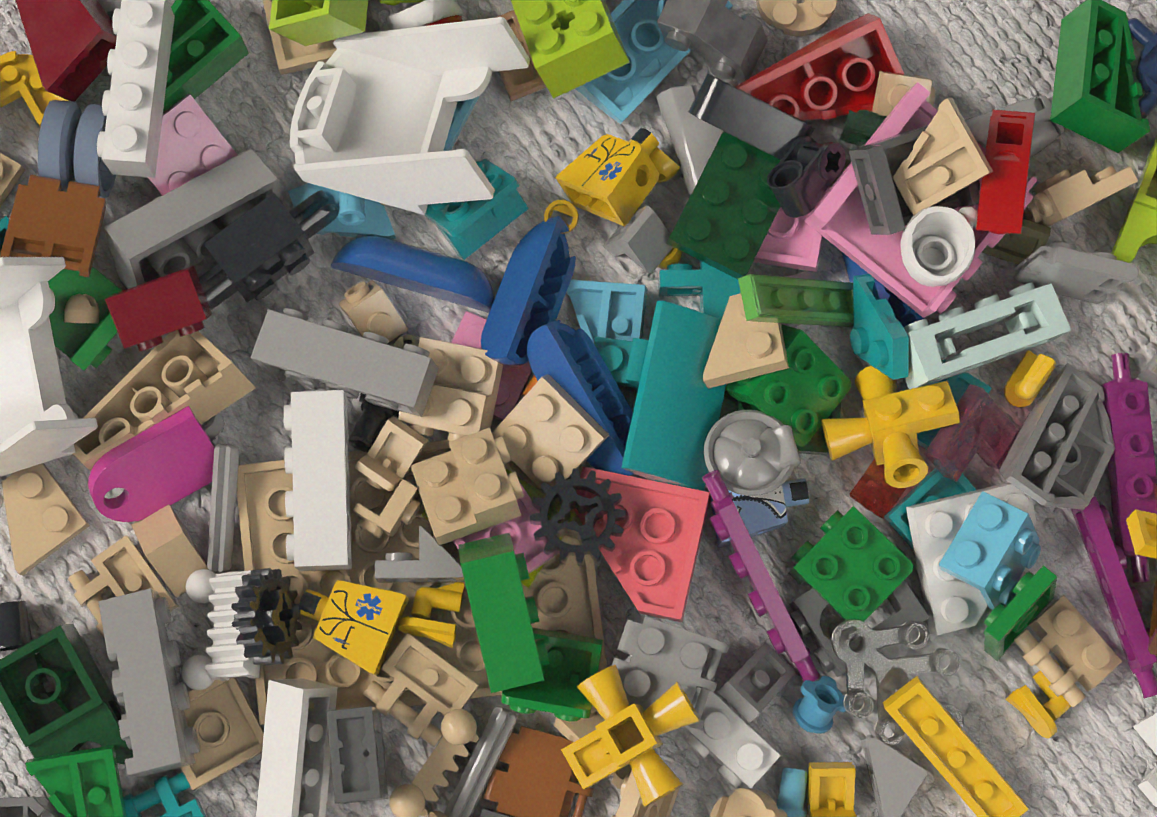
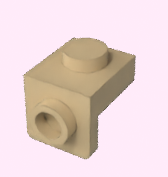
[872,71,935,116]
[339,280,408,342]
[355,416,429,491]
[353,479,422,538]

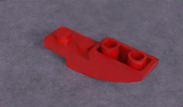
[976,109,1035,235]

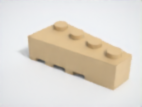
[73,330,256,471]

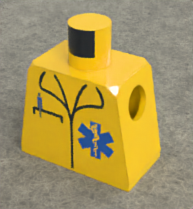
[555,128,659,227]
[299,580,409,677]

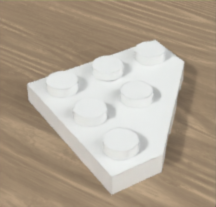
[906,482,1036,636]

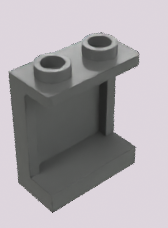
[849,124,980,235]

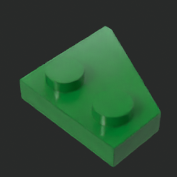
[25,745,127,817]

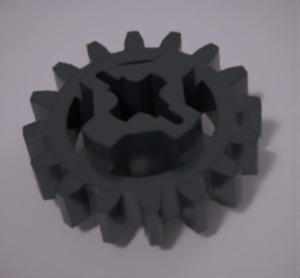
[530,468,626,566]
[231,568,302,666]

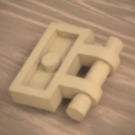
[68,535,178,638]
[1014,595,1122,707]
[363,633,479,747]

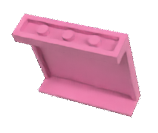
[804,82,1037,318]

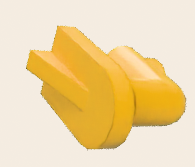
[1004,350,1056,407]
[398,582,465,648]
[1005,660,1071,738]

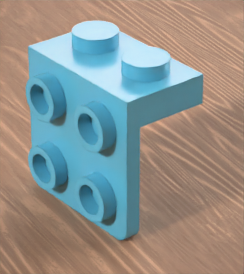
[939,491,1041,610]

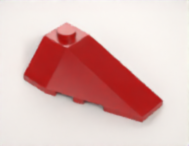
[735,13,904,121]

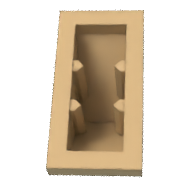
[131,504,208,598]

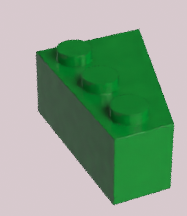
[163,0,249,113]
[1050,0,1150,153]
[458,533,550,693]

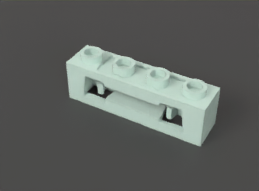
[904,282,1071,389]

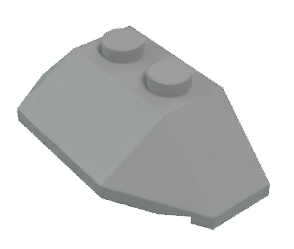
[999,363,1115,510]

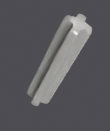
[207,444,239,572]
[444,706,518,817]

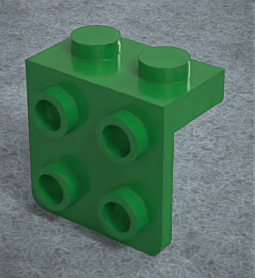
[48,266,122,371]
[725,324,851,447]
[788,506,913,626]
[501,627,603,721]

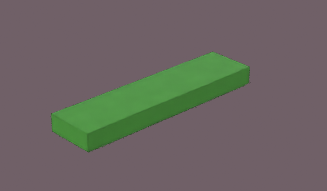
[738,274,854,327]

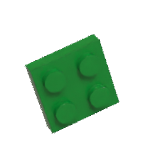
[983,565,1057,661]

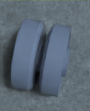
[38,100,116,198]

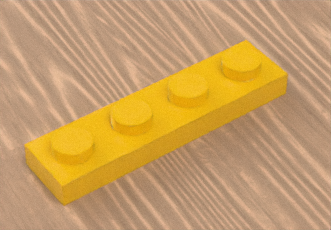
[882,676,1029,817]

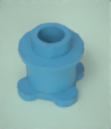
[792,676,851,734]

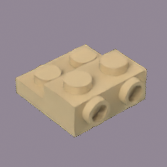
[1024,165,1138,227]
[398,337,503,441]
[410,427,524,546]

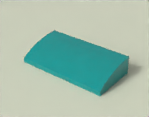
[621,301,726,491]

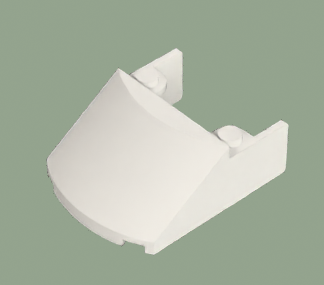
[290,17,530,215]
[0,257,98,477]

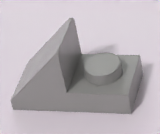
[603,205,673,273]
[375,526,465,583]
[718,642,796,723]

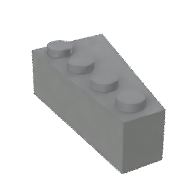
[104,148,283,289]
[250,308,439,417]
[98,588,200,777]

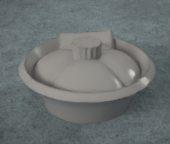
[704,410,801,496]

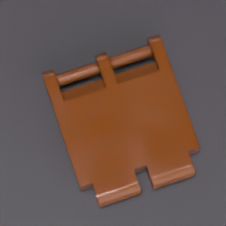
[0,175,106,277]
[484,726,594,817]

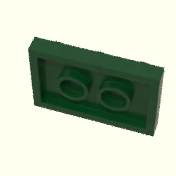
[666,131,781,279]

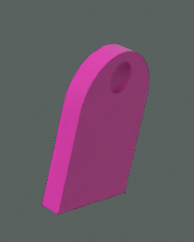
[88,406,215,522]

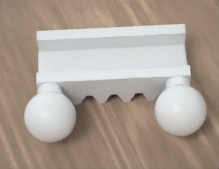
[181,569,260,690]

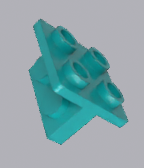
[425,159,529,260]

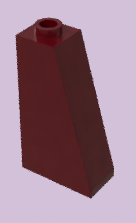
[15,0,117,102]

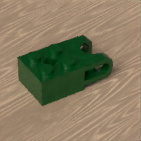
[0,624,133,764]

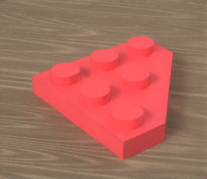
[574,467,711,622]

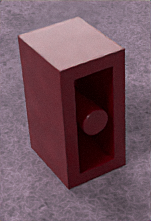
[105,265,212,351]

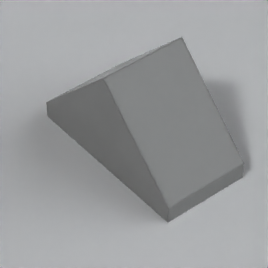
[861,737,928,817]

